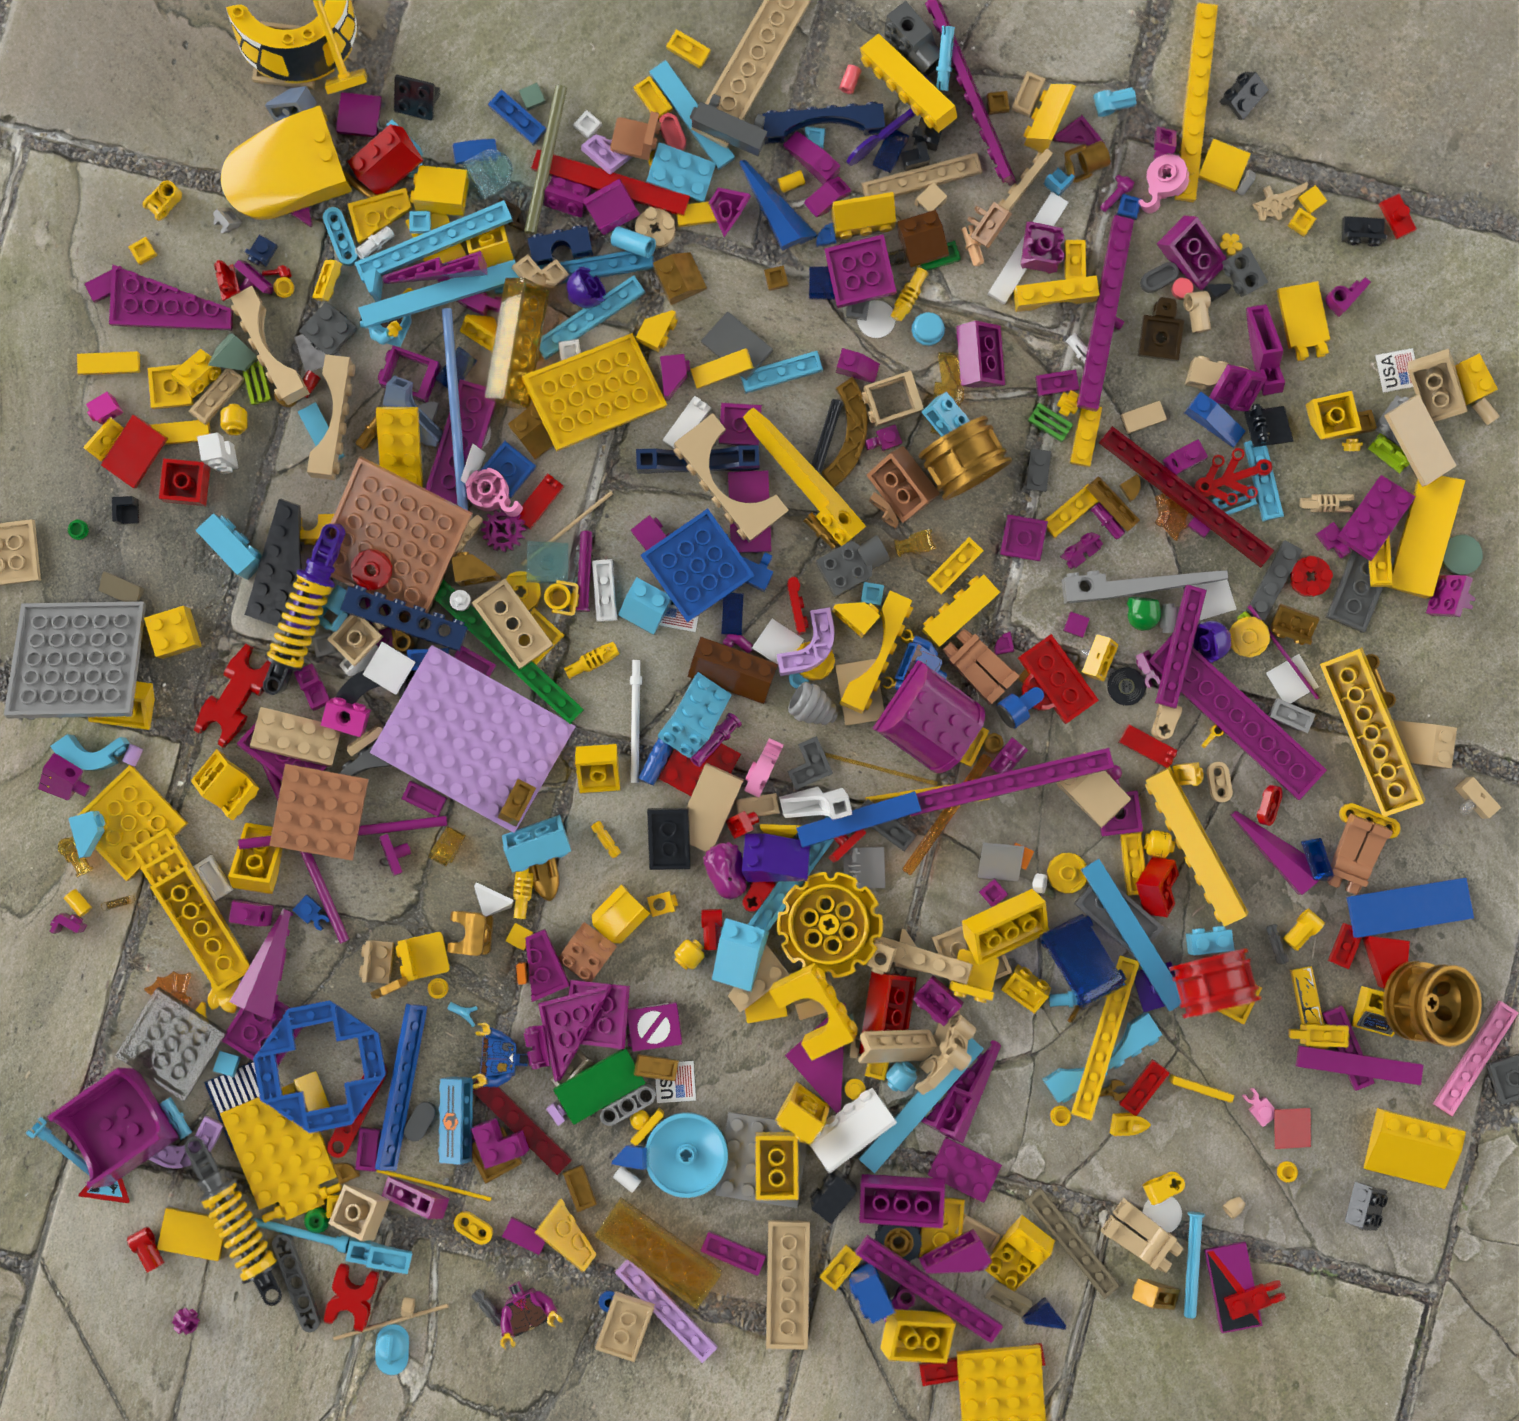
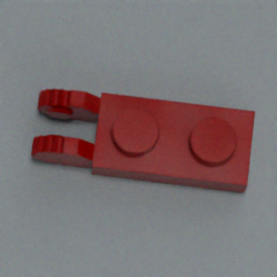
[787,576,809,635]
[1224,1280,1286,1320]

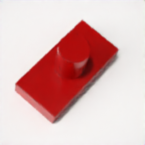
[1379,194,1417,240]
[725,811,759,839]
[828,829,866,863]

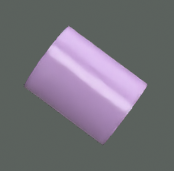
[122,744,143,766]

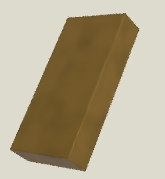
[634,1054,679,1081]
[563,1165,597,1212]

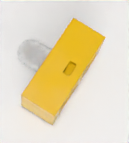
[1080,634,1119,682]

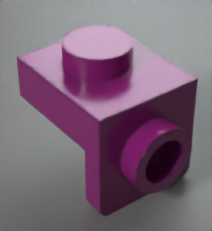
[49,913,87,934]

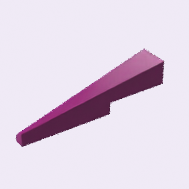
[382,251,487,284]
[1230,810,1327,895]
[229,909,293,1020]
[921,1040,1002,1143]

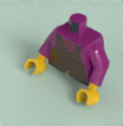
[500,1281,563,1350]

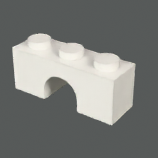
[197,433,238,474]

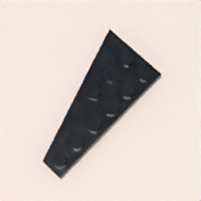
[245,499,302,627]

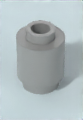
[1159,603,1179,633]

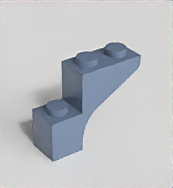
[383,376,443,447]

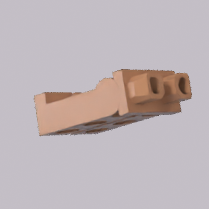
[942,629,1020,705]
[1327,813,1393,895]

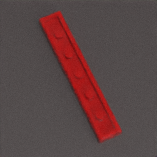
[919,1343,1046,1386]

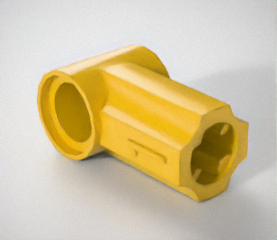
[1283,908,1325,951]

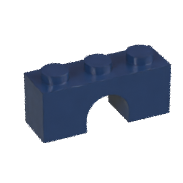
[527,225,594,266]

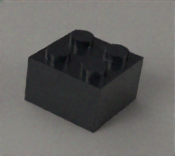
[810,1169,857,1225]

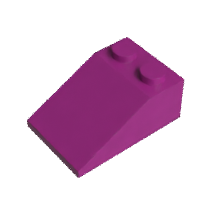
[1157,215,1227,290]
[919,1229,992,1274]

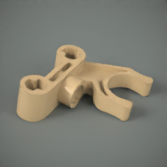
[915,1014,976,1095]

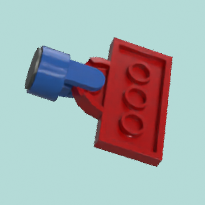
[996,634,1099,729]

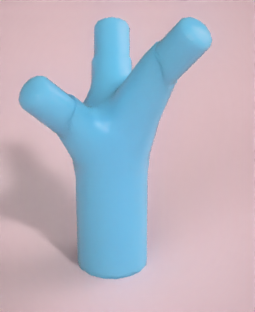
[447,1002,478,1027]

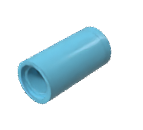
[611,226,656,258]

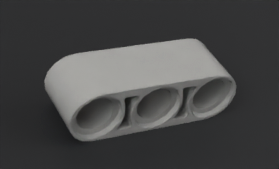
[600,1084,656,1126]

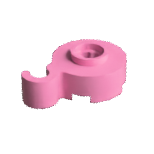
[1139,154,1189,213]
[466,468,523,517]
[744,738,784,798]

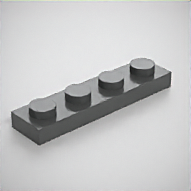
[1245,540,1303,621]

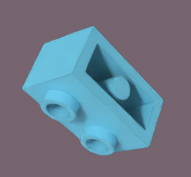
[922,392,970,437]
[1185,926,1235,955]

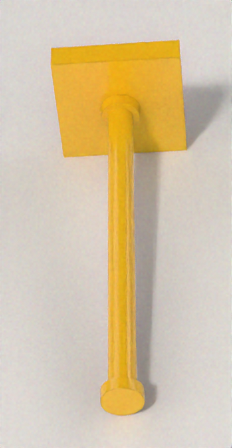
[313,0,367,94]

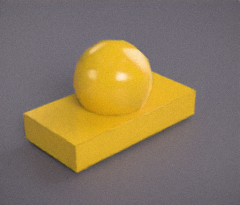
[630,1108,664,1146]

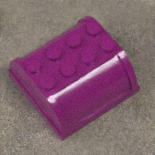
[872,660,985,773]

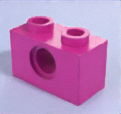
[320,697,371,737]

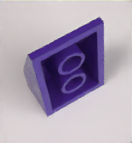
[742,833,810,882]

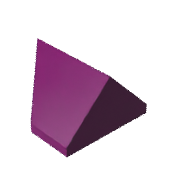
[709,187,751,238]

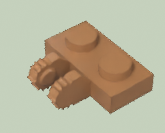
[967,202,1012,248]

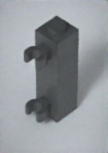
[690,94,767,156]

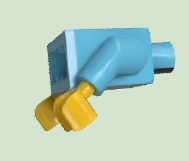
[360,288,413,347]

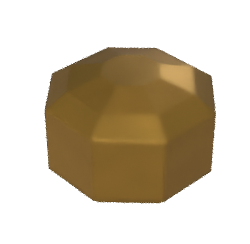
[983,733,1004,754]

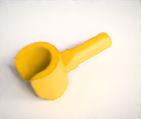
[1201,725,1224,748]

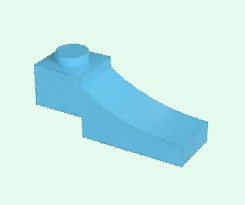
[345,1237,412,1274]

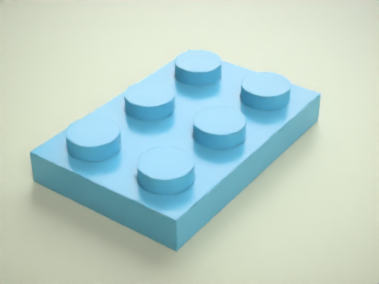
[646,142,716,202]

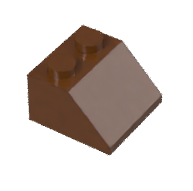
[897,210,949,267]

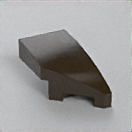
[498,198,526,231]

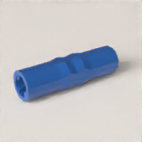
[638,724,673,786]

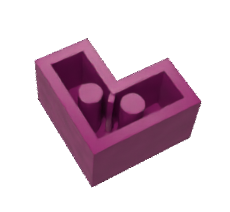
[471,1118,529,1169]

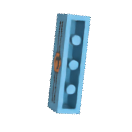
[438,1076,473,1165]

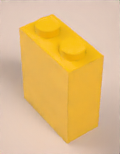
[410,165,469,216]

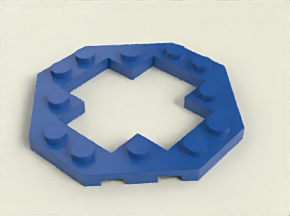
[253,1000,386,1133]

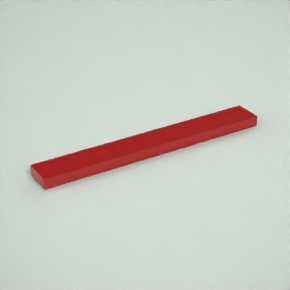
[531,149,690,216]

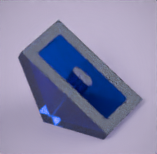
[1021,1297,1066,1330]

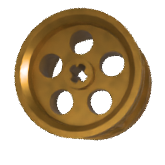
[1383,961,1481,1046]

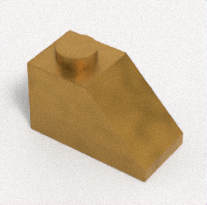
[1132,1278,1180,1310]

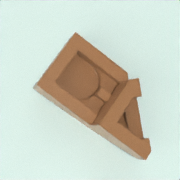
[869,492,899,529]

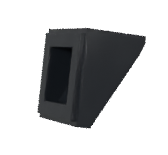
[1203,284,1232,302]

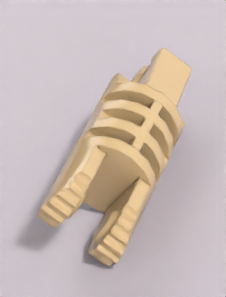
[1300,494,1354,512]

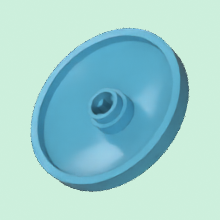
[646,1112,728,1198]

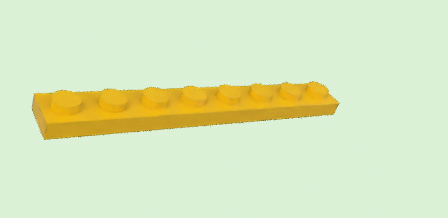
[1071,955,1139,1121]

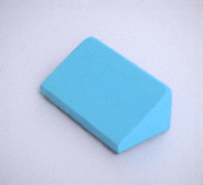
[362,268,383,302]

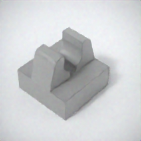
[213,207,242,233]

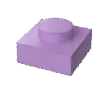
[546,1101,567,1126]

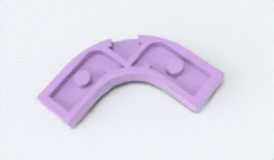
[777,607,834,676]
[148,1116,225,1168]

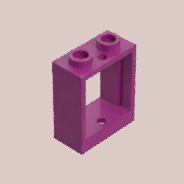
[378,345,442,403]

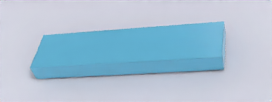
[741,351,823,393]
[1244,441,1284,522]

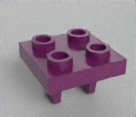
[1426,575,1476,617]

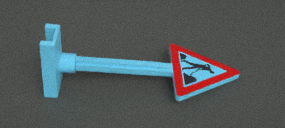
[26,1116,130,1203]

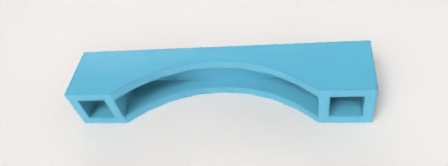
[1042,1012,1162,1103]

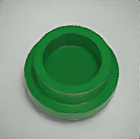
[68,520,89,540]

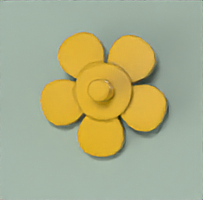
[1220,233,1242,255]

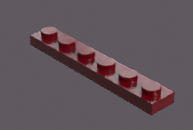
[473,1079,572,1175]

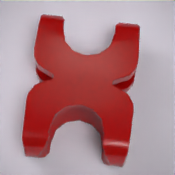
[324,1263,379,1332]

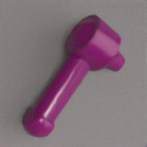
[1100,175,1135,212]

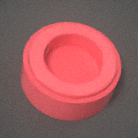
[1172,278,1193,299]

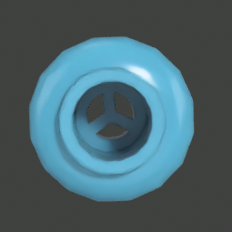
[886,1061,917,1092]

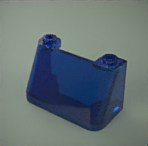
[1039,914,1127,1011]

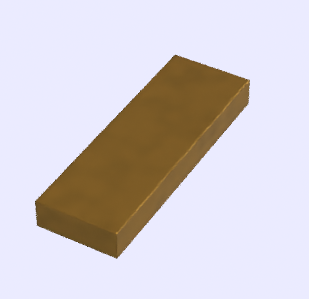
[1086,476,1140,532]

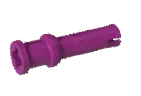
[690,713,742,767]

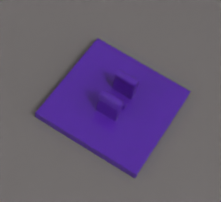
[1134,961,1176,1013]

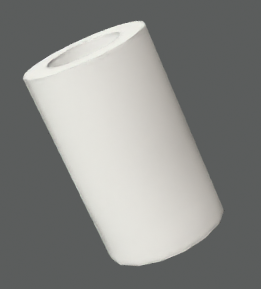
[613,1166,642,1193]

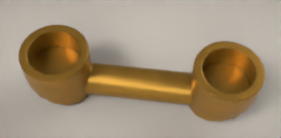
[1366,654,1396,708]

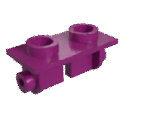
[1060,532,1103,569]
[523,1025,550,1070]

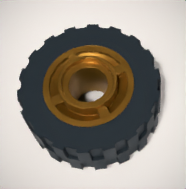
[874,1224,922,1263]

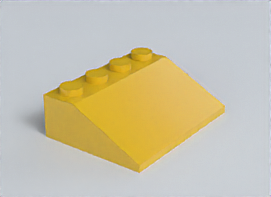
[1363,1108,1466,1189]

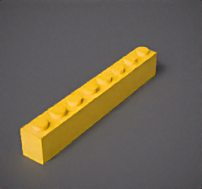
[1145,767,1248,927]

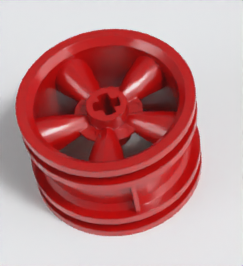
[1169,948,1262,1019]

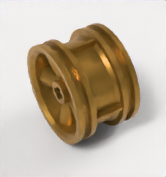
[918,416,1012,501]

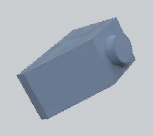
[265,86,317,122]

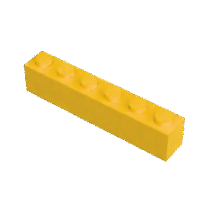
[860,33,957,133]

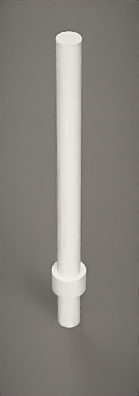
[630,660,642,783]

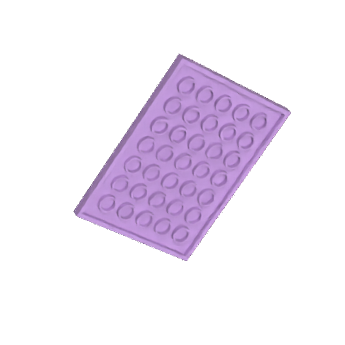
[369,645,576,833]

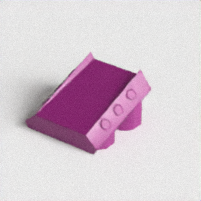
[583,179,640,235]
[1020,221,1064,274]

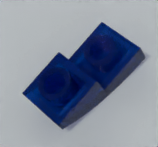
[872,130,910,173]

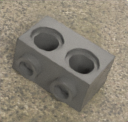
[1222,247,1268,297]

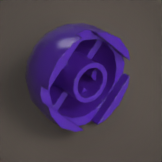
[567,266,606,309]
[1193,621,1231,663]

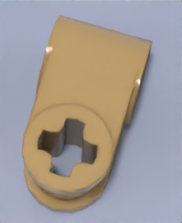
[1151,705,1182,741]

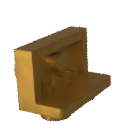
[1270,604,1320,645]

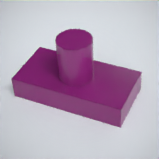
[1153,126,1177,159]
[234,259,274,294]
[379,834,411,877]

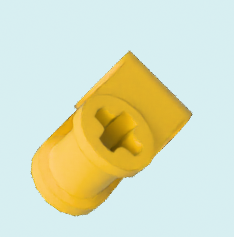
[142,180,182,221]
[1142,1171,1185,1205]

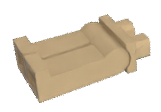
[1100,1197,1183,1273]

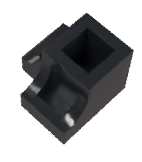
[911,117,942,151]

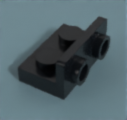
[1341,216,1387,247]

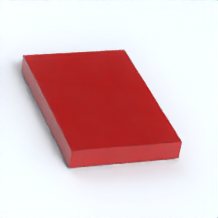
[101,415,168,489]

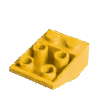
[984,1215,1055,1291]

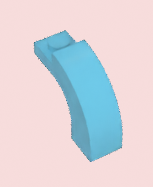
[50,734,130,771]

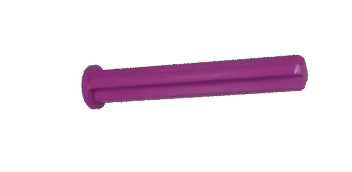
[576,531,593,612]

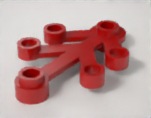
[1194,448,1273,506]

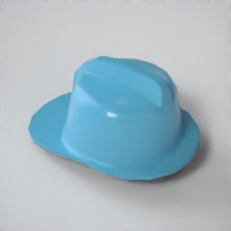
[375,1324,409,1375]

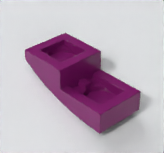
[294,663,330,711]

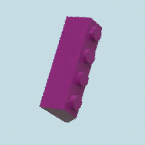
[859,1174,945,1228]

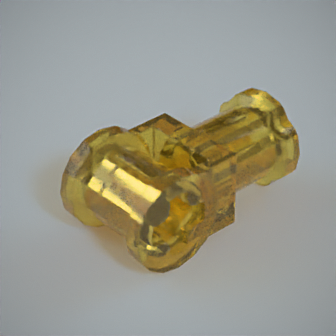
[894,529,937,558]
[58,837,94,878]

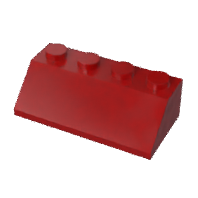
[859,971,916,1054]

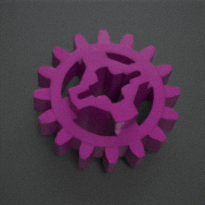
[481,509,526,552]

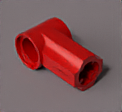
[701,909,723,950]
[127,1227,165,1273]

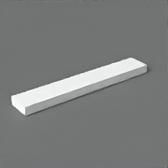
[988,192,1069,305]

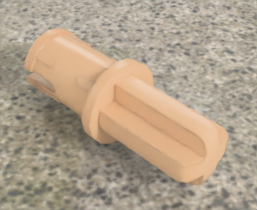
[961,225,984,266]

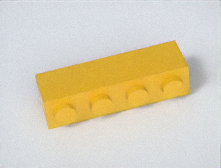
[921,574,1000,648]

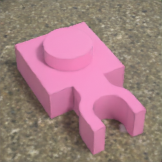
[1242,1088,1275,1127]

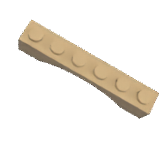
[230,286,310,405]
[307,354,355,480]

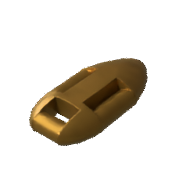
[529,857,559,901]

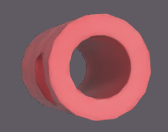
[839,65,861,94]

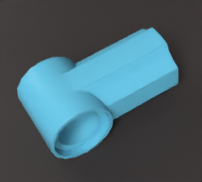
[1093,88,1136,117]

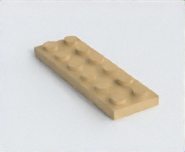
[766,1220,810,1350]

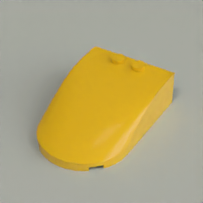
[221,105,353,220]

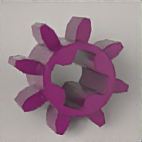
[171,1307,200,1335]

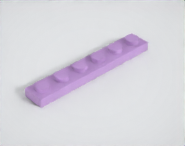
[615,1256,717,1363]

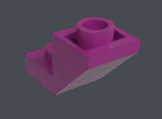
[804,176,852,218]

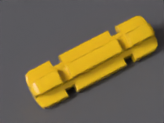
[591,821,621,858]

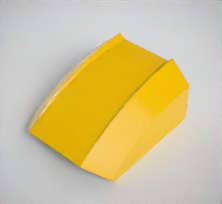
[592,884,651,944]

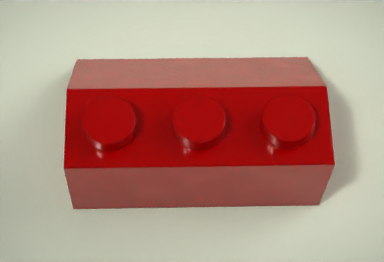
[347,124,424,195]

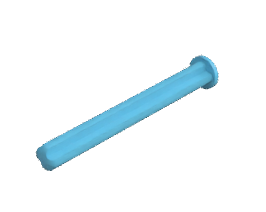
[1184,1212,1205,1319]

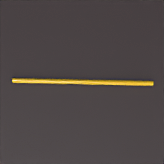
[377,1170,492,1202]

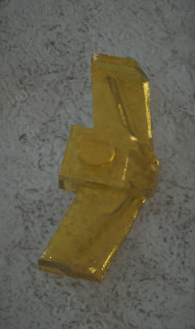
[930,352,964,434]

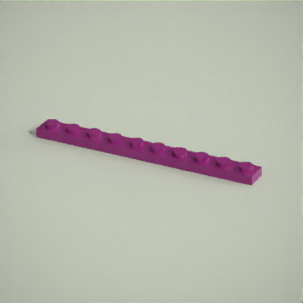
[1077,215,1134,412]
[911,748,1114,817]

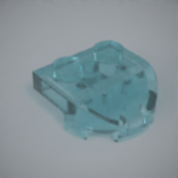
[463,149,513,199]

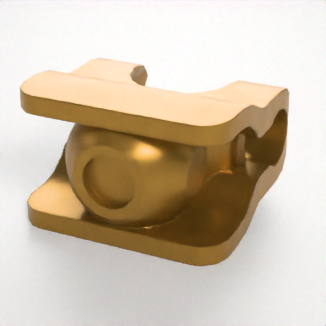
[447,911,494,956]

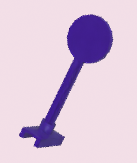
[846,75,933,166]

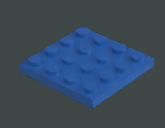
[640,508,755,623]

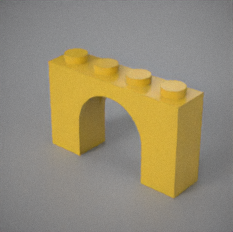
[769,963,858,1060]

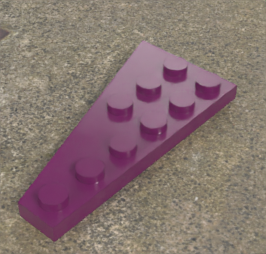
[109,264,233,331]

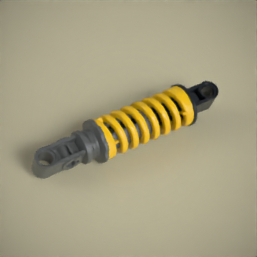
[185,1136,282,1306]

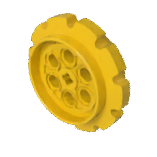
[777,872,883,978]

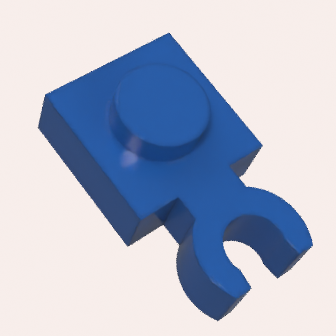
[292,894,330,931]

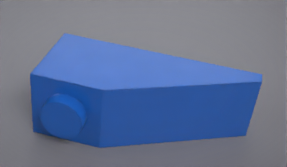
[1184,392,1245,448]

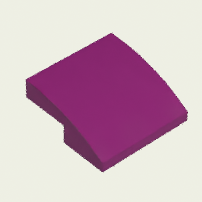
[1209,364,1267,411]

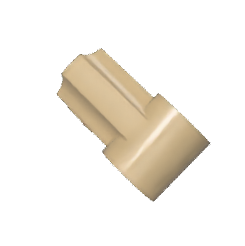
[1183,291,1211,333]

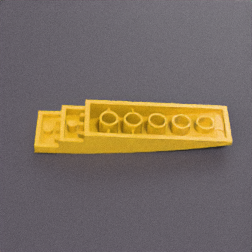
[131,827,250,992]

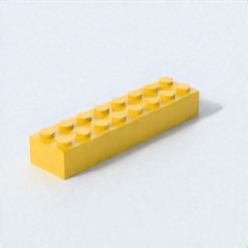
[1320,648,1426,817]

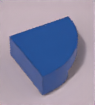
[816,222,837,247]

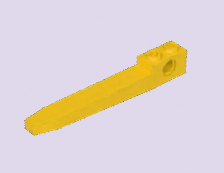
[743,408,866,546]

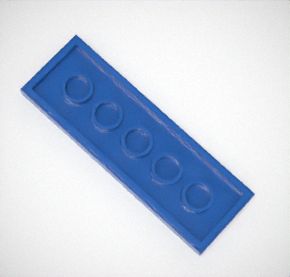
[1346,878,1474,938]

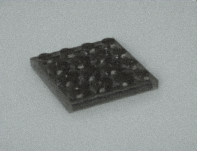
[115,987,228,1102]

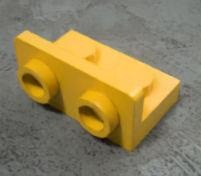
[1001,964,1051,1014]

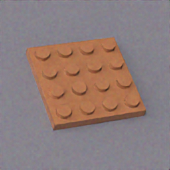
[269,764,369,861]

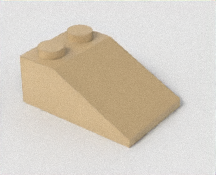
[1408,349,1467,422]
[1393,720,1457,769]
[1056,752,1131,828]

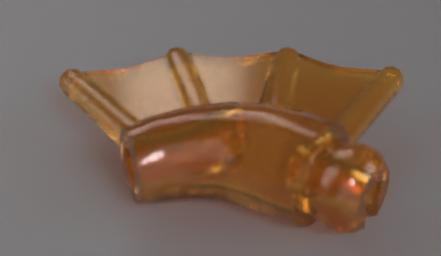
[1155,493,1189,541]
[144,971,192,1010]

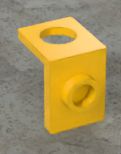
[647,891,678,917]

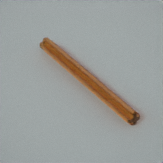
[902,754,992,875]

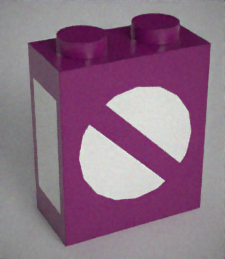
[627,1001,683,1052]

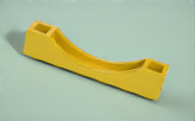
[839,590,913,714]

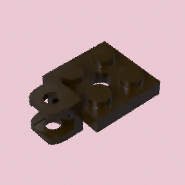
[1138,297,1184,361]

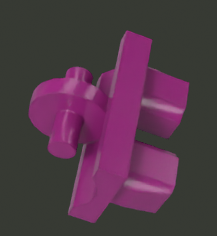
[989,737,1028,774]

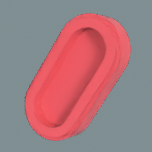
[659,113,686,151]

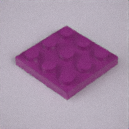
[824,234,897,308]
[569,980,630,1049]
[221,1000,303,1066]

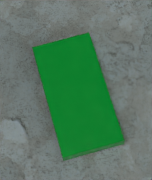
[553,1047,646,1125]

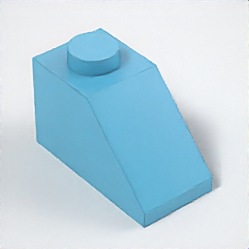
[68,811,105,858]

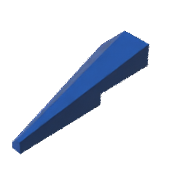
[739,160,818,251]

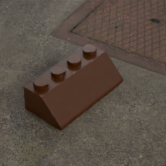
[687,637,778,704]

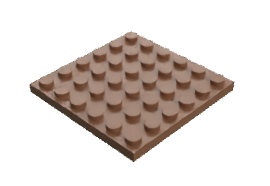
[330,457,473,622]

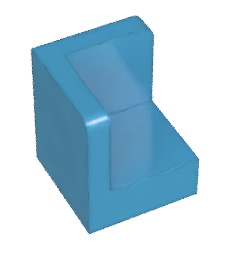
[1044,168,1075,196]

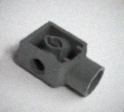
[884,0,940,76]
[816,535,890,598]

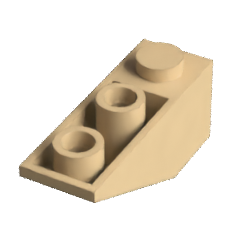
[1185,356,1248,390]

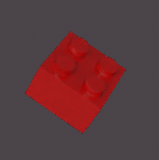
[159,458,211,507]

